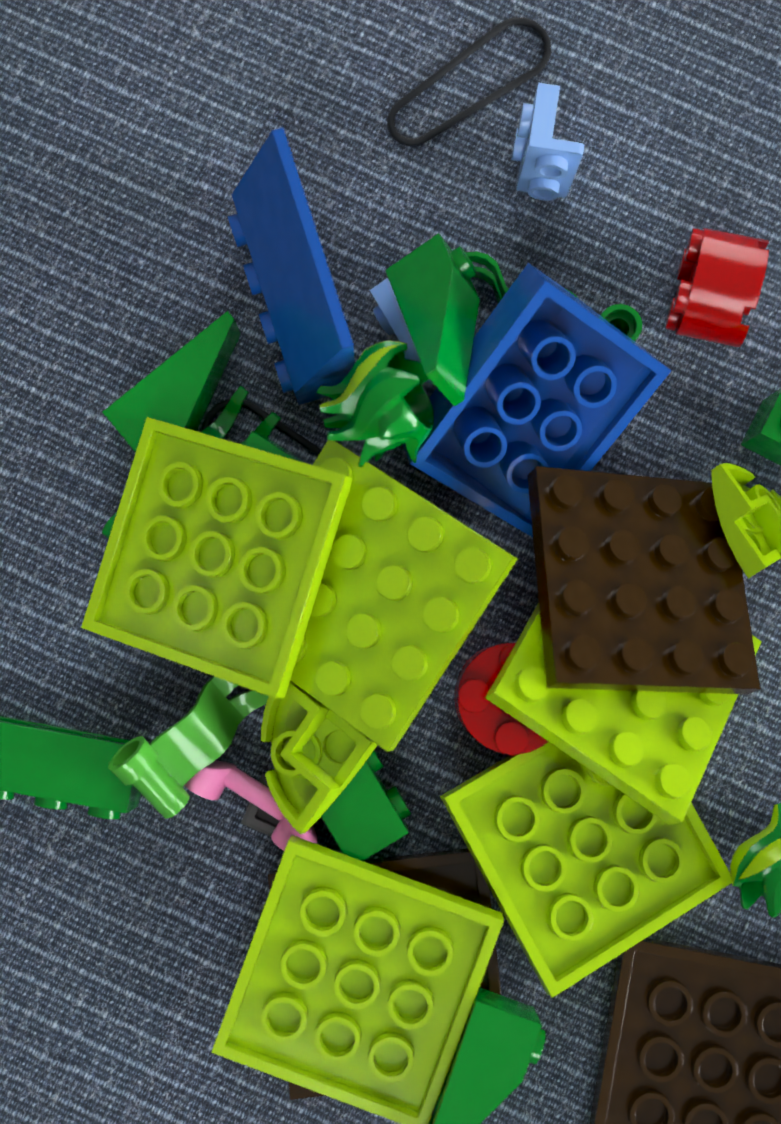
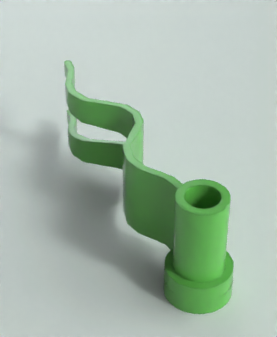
[108,676,269,819]

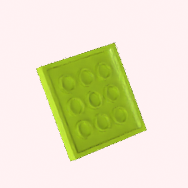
[81,417,353,699]
[290,440,518,752]
[485,603,762,825]
[440,742,732,998]
[211,835,504,1124]

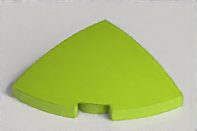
[711,463,781,579]
[261,681,377,834]

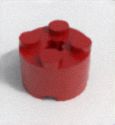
[665,228,769,347]
[454,643,549,755]

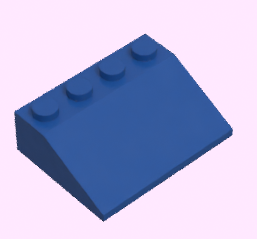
[227,127,355,405]
[403,262,671,538]

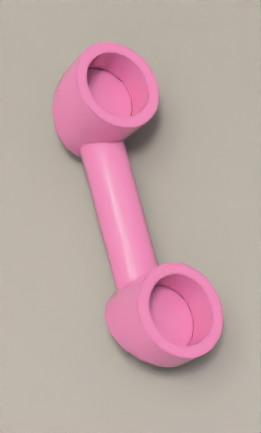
[184,761,318,851]

